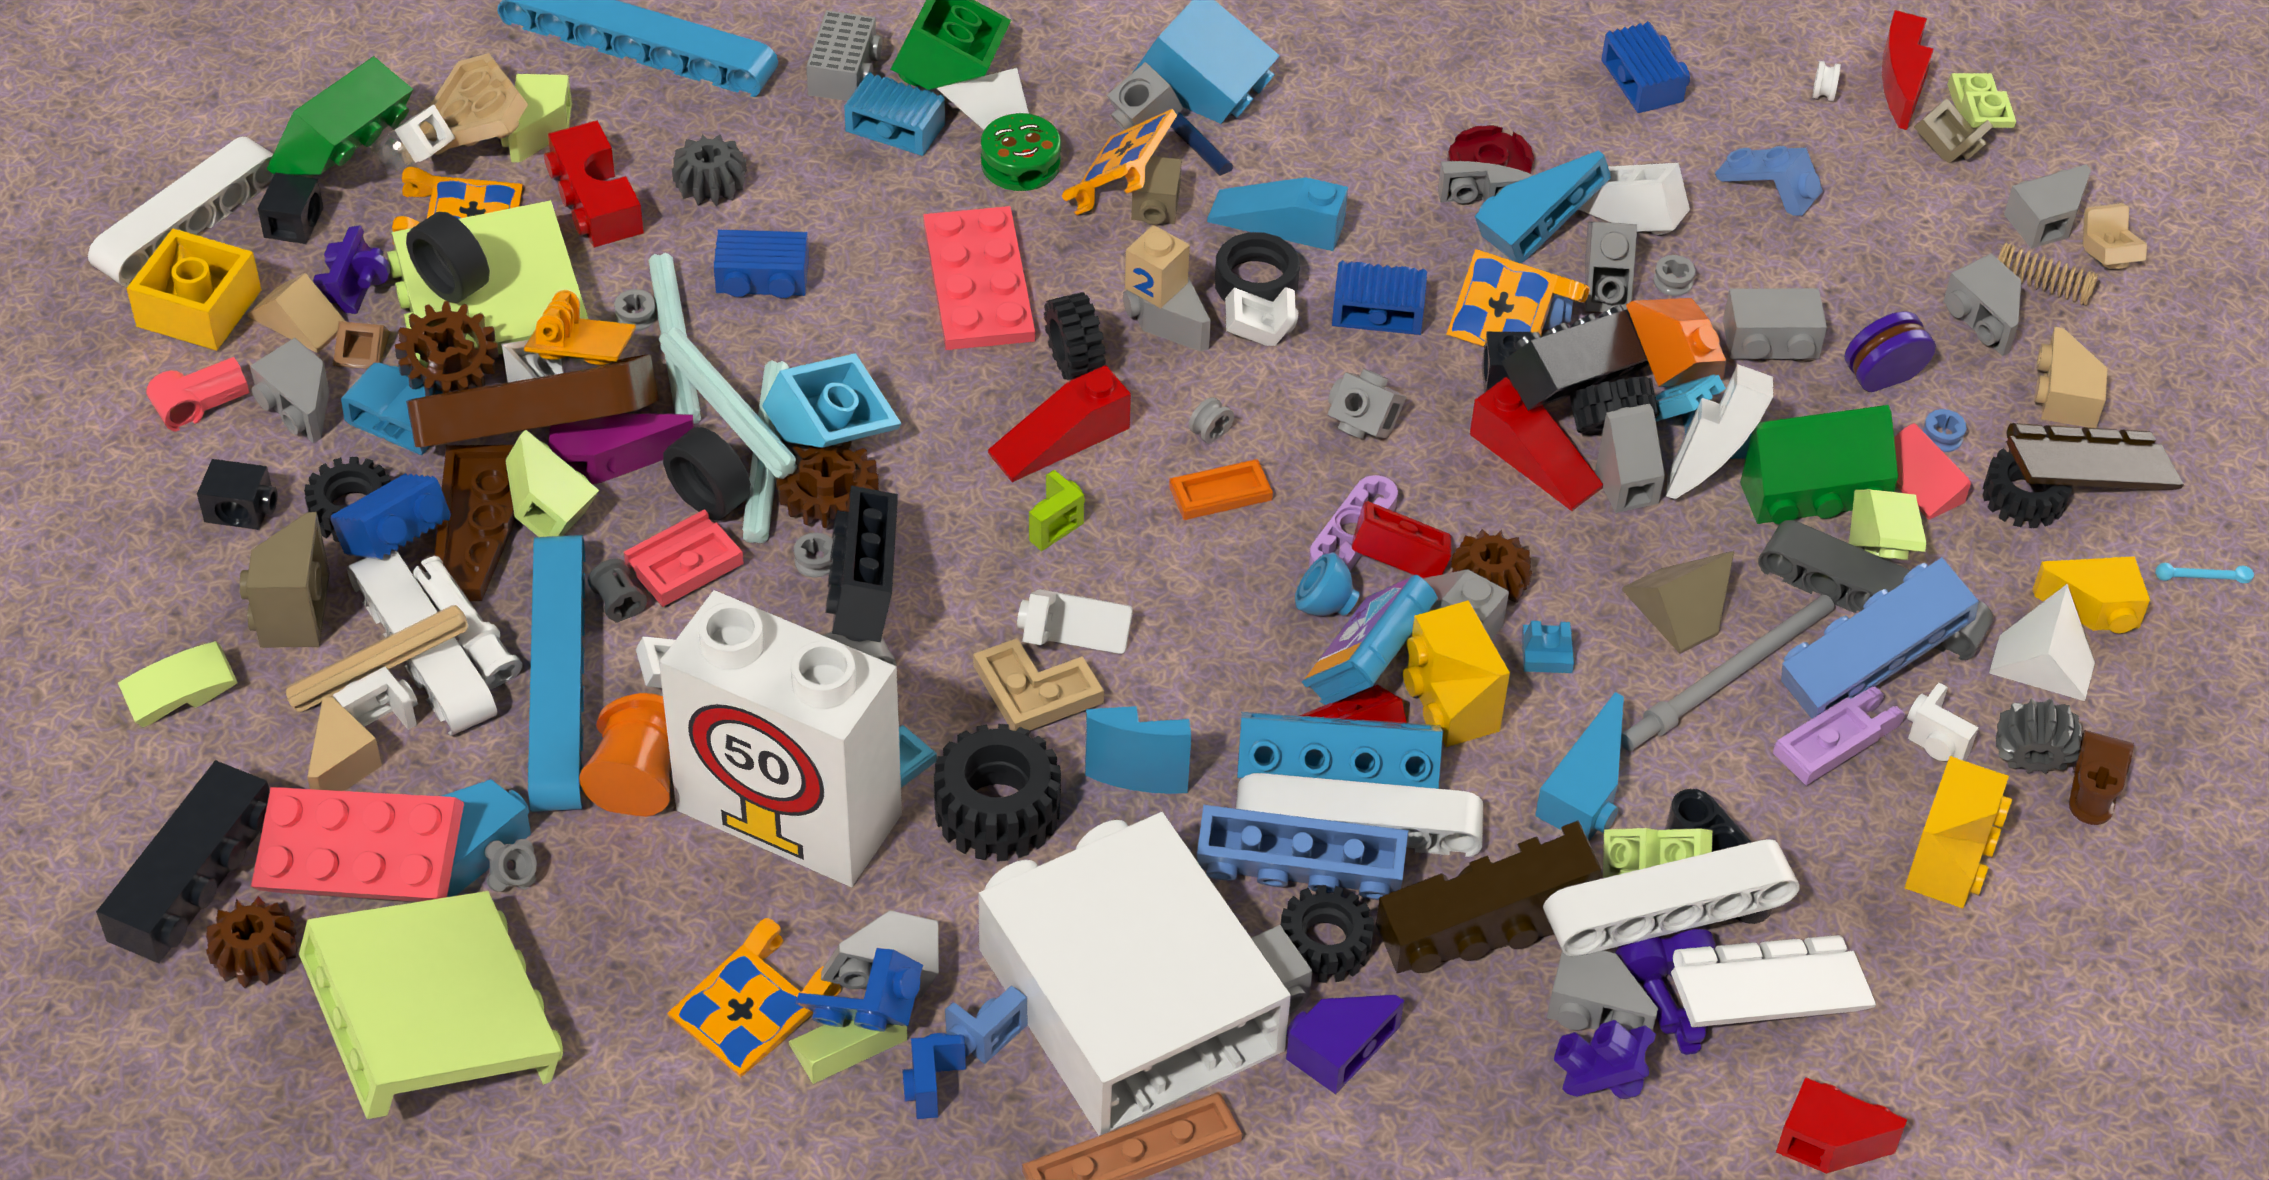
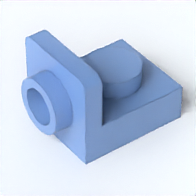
[945,985,1028,1064]

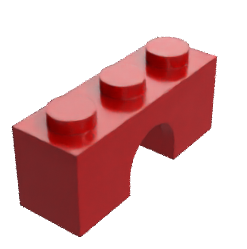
[544,120,644,248]

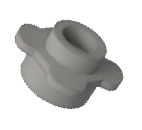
[485,839,537,892]

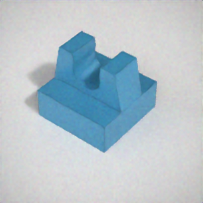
[1522,621,1574,673]

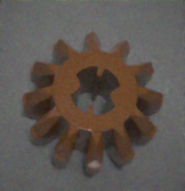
[1451,529,1532,603]
[206,896,297,988]

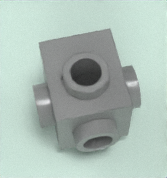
[1327,368,1407,439]

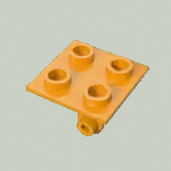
[524,290,636,365]

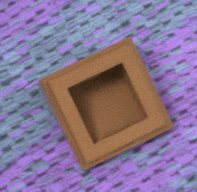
[333,321,390,369]

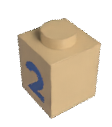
[1125,225,1190,309]

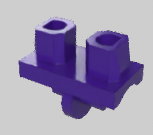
[313,225,391,314]
[1554,1020,1656,1099]

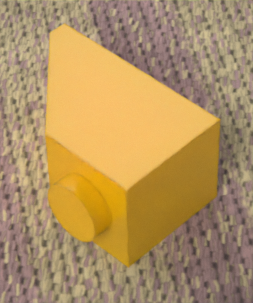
[2032,556,2150,633]

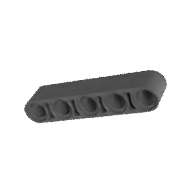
[1758,520,1993,660]

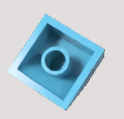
[762,353,901,448]

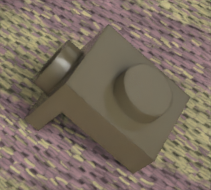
[1914,98,1993,163]

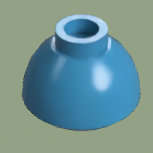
[1295,552,1359,616]

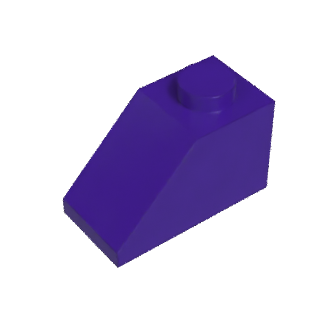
[1286,995,1404,1095]

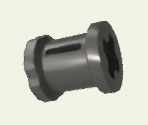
[588,559,647,623]

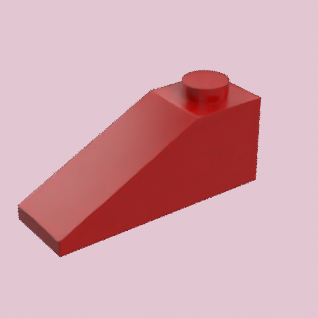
[988,365,1131,482]
[1470,377,1603,511]

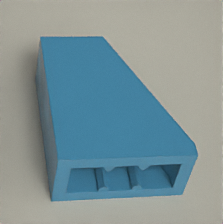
[442,779,531,897]

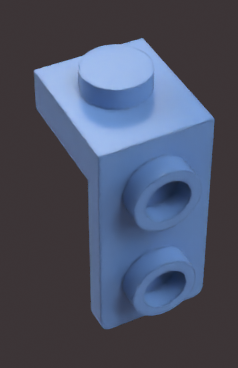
[1715,146,1823,216]

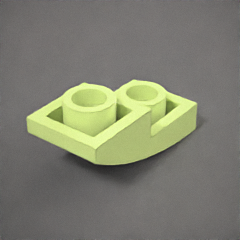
[1947,73,2016,128]
[118,641,238,727]
[1603,828,1712,878]

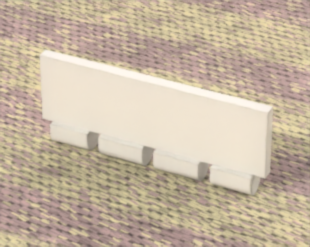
[1671,935,1876,1027]

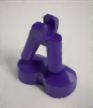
[1615,929,1716,1055]

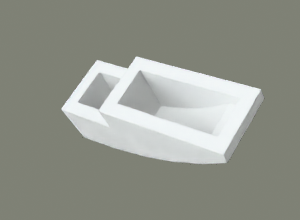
[1666,364,1773,499]

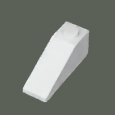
[1578,163,1690,235]

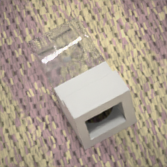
[369,104,455,175]

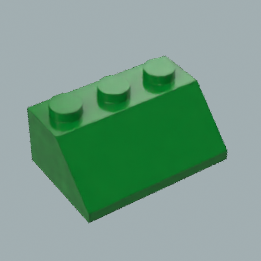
[890,0,1011,90]
[267,56,414,175]
[1740,405,1898,525]

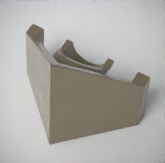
[1622,550,1735,654]

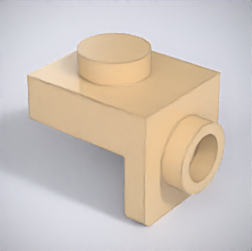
[2083,203,2147,269]

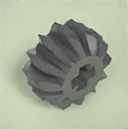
[672,134,747,206]
[1996,698,2082,774]

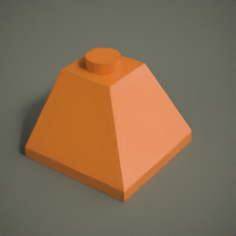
[1626,298,1726,387]

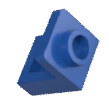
[902,1033,966,1119]

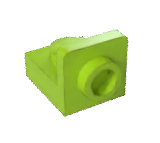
[1029,470,1085,552]

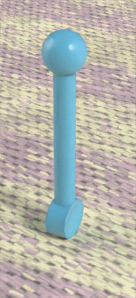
[2155,562,2254,583]

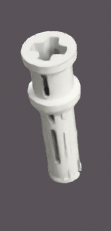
[413,556,522,690]

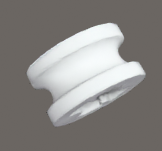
[1812,61,1841,101]

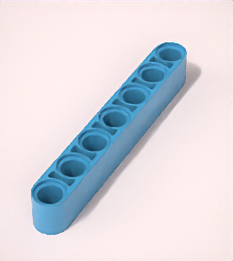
[497,0,779,97]
[528,535,585,812]

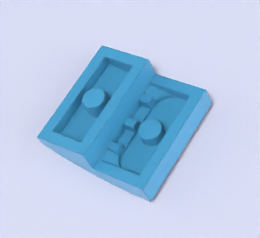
[1085,706,1191,794]

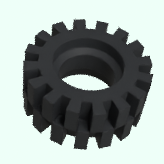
[1044,292,1106,380]
[1570,377,1659,433]
[1982,448,2072,528]
[304,457,391,542]
[1281,885,1374,983]

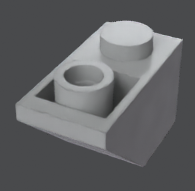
[2004,164,2091,249]
[1585,222,1637,312]
[1943,253,2021,356]
[250,338,329,443]
[1595,404,1665,513]
[821,910,939,998]
[1547,950,1658,1031]

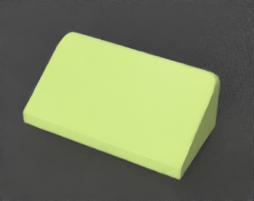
[789,1020,907,1084]

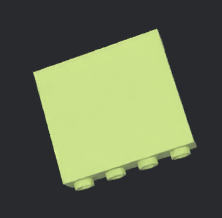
[387,200,588,368]
[299,891,563,1119]

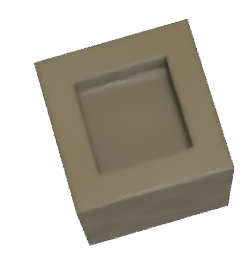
[1131,156,1182,225]

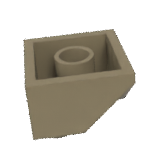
[240,512,330,648]

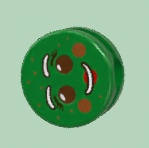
[981,113,1061,191]

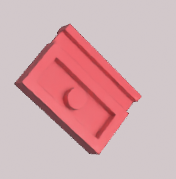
[624,509,744,607]

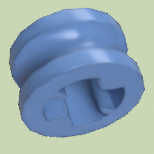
[1922,409,1967,452]

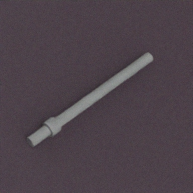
[1621,595,1835,751]

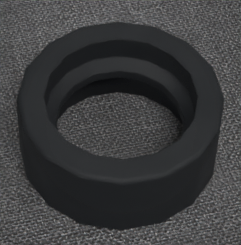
[406,212,490,303]
[1215,232,1300,302]
[663,427,751,520]

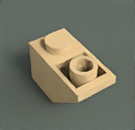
[2034,327,2107,428]

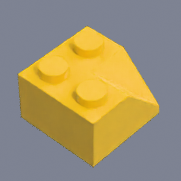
[126,228,262,351]
[1403,600,1510,747]
[1904,756,2012,909]

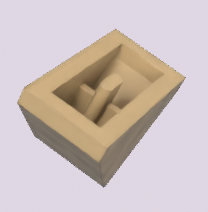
[247,273,346,353]
[307,697,382,791]

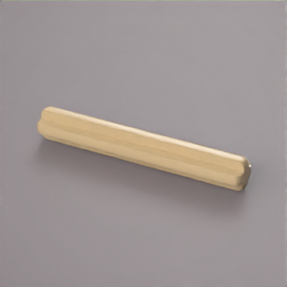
[286,605,468,712]

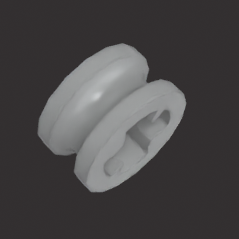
[1653,255,1696,296]
[614,289,656,331]
[1189,397,1234,444]
[794,532,833,578]

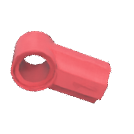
[146,357,249,432]

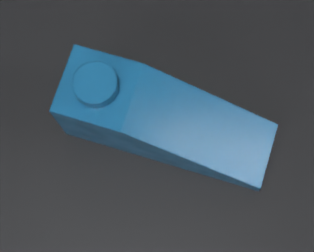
[1474,150,1611,263]
[1207,177,1348,252]
[1535,692,1624,841]

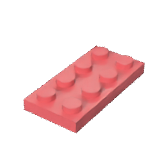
[923,206,1035,350]
[251,787,464,902]

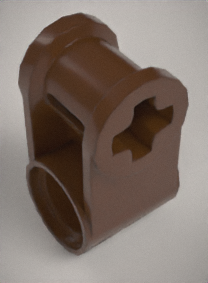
[2069,730,2134,825]

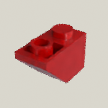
[1776,1077,1908,1174]

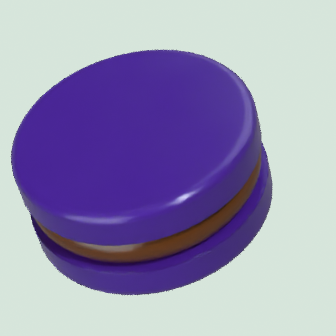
[1844,311,1936,392]

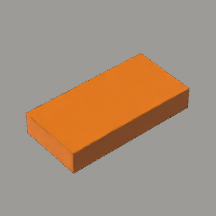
[1169,459,1273,520]

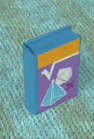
[1302,575,1438,705]

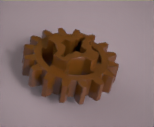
[395,301,499,396]
[776,441,879,528]

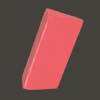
[1894,423,1971,520]

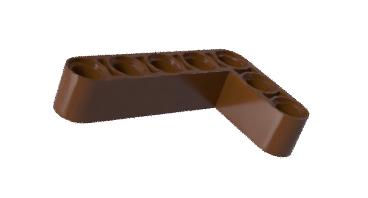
[406,354,659,447]

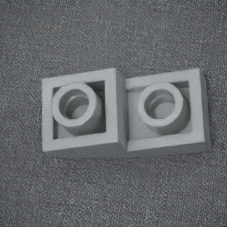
[1438,161,1532,204]

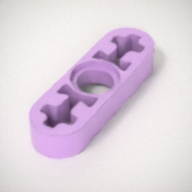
[1309,475,1398,571]

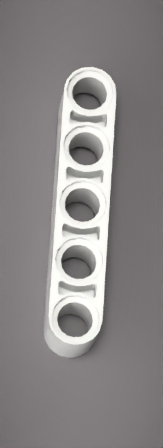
[88,137,274,287]
[347,550,497,736]
[1236,773,1484,857]
[1543,839,1800,957]

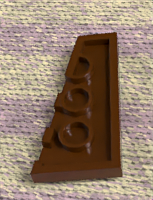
[435,445,516,601]

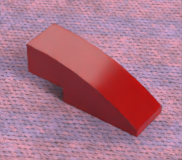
[1882,10,1934,130]

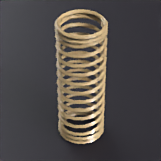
[1998,242,2098,306]

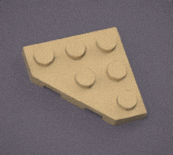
[420,53,528,155]

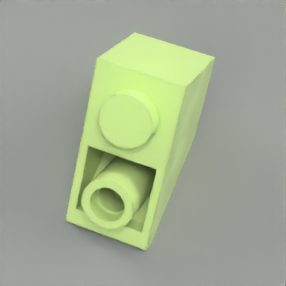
[501,74,572,162]
[506,430,599,537]
[1849,489,1927,560]

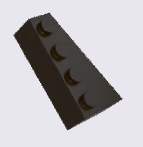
[1376,820,1602,973]

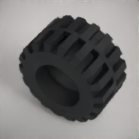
[934,724,1061,861]

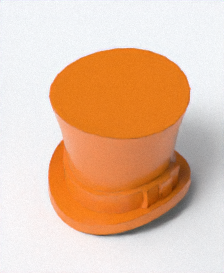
[579,693,672,817]

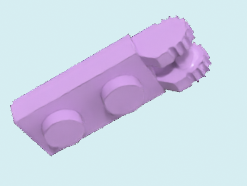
[1773,686,1905,786]

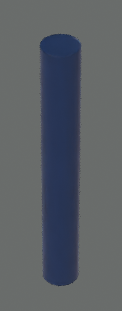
[1170,112,1233,176]

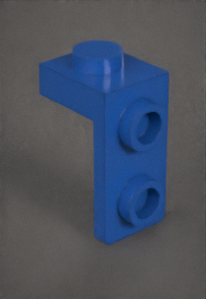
[796,948,923,1032]

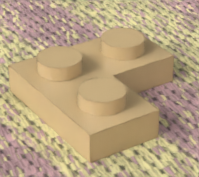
[973,638,1104,731]

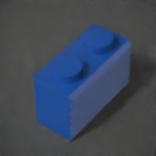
[1601,21,1690,113]
[714,229,809,298]
[1332,260,1427,335]
[331,473,451,560]

